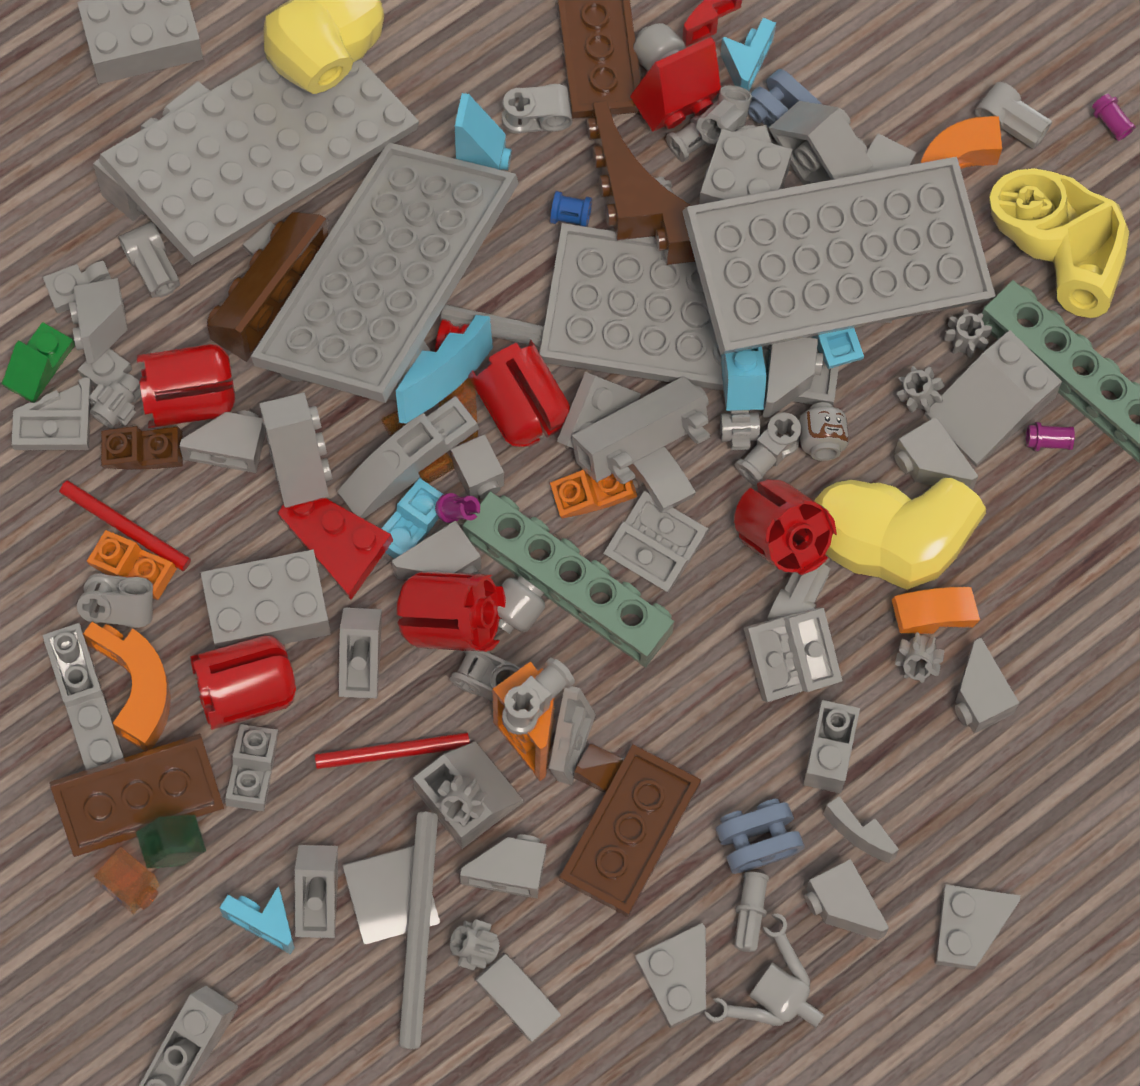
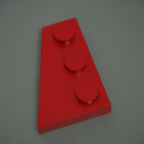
[278,498,393,600]

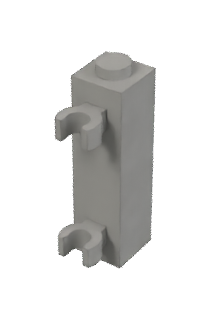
[572,376,710,484]

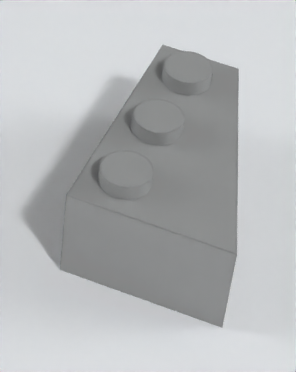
[260,392,333,508]

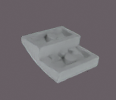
[603,491,709,593]
[744,607,843,702]
[342,845,440,945]

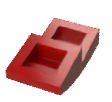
[682,0,742,47]

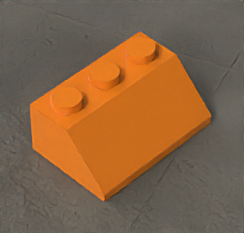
[493,661,555,781]

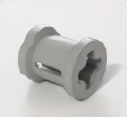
[666,116,711,162]

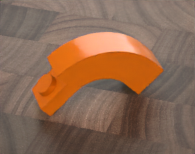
[921,116,1002,170]
[83,622,170,751]

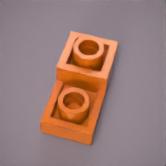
[550,470,638,519]
[87,530,177,600]
[892,587,980,634]

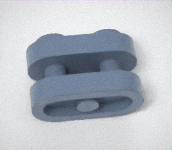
[748,69,821,137]
[715,799,805,874]

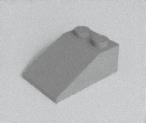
[924,330,1062,467]

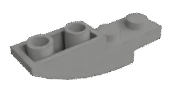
[337,396,479,519]
[42,623,124,770]

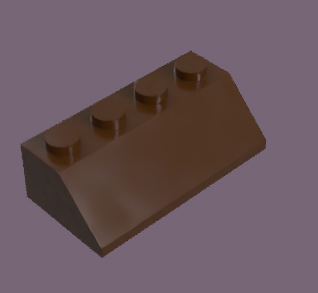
[207,212,328,362]

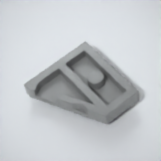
[557,372,641,448]
[11,377,92,450]
[548,686,596,785]
[935,884,1020,970]
[635,923,706,1029]

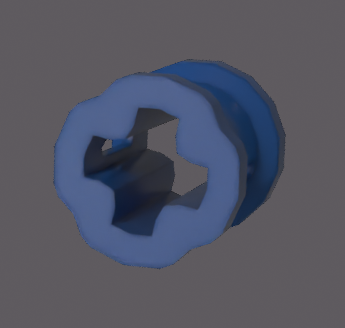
[550,191,593,227]

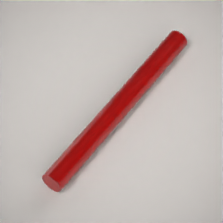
[59,480,191,571]
[315,732,470,769]

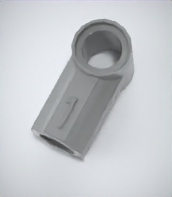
[975,82,1052,149]
[696,85,752,145]
[118,221,180,298]
[767,563,831,620]

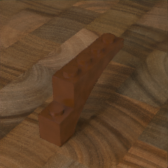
[586,101,696,265]

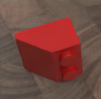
[630,37,721,132]

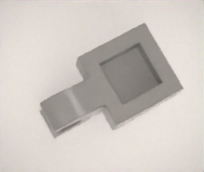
[43,261,111,314]
[78,348,141,403]

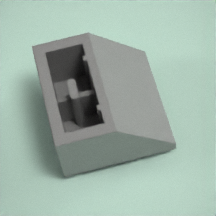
[413,742,523,849]

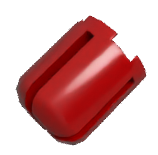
[468,339,570,447]
[137,344,235,428]
[734,480,837,575]
[396,572,506,652]
[190,635,296,730]

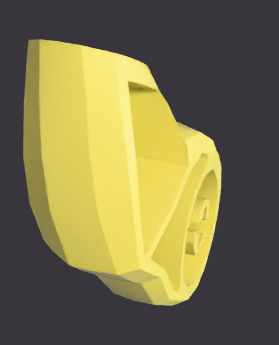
[264,0,384,94]
[989,169,1129,318]
[814,478,986,590]

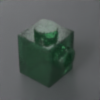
[136,815,206,869]

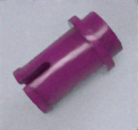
[1092,94,1136,141]
[1026,422,1075,452]
[435,493,480,523]

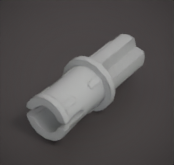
[734,872,769,952]

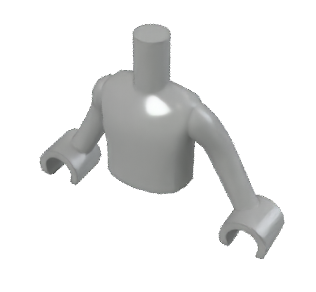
[704,913,825,1028]

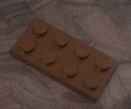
[557,0,641,119]
[50,734,224,857]
[559,744,701,917]

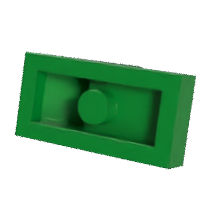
[2,322,75,403]

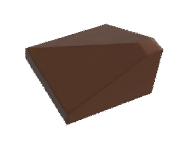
[574,743,624,793]

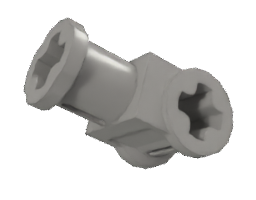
[734,412,801,486]
[502,658,575,735]

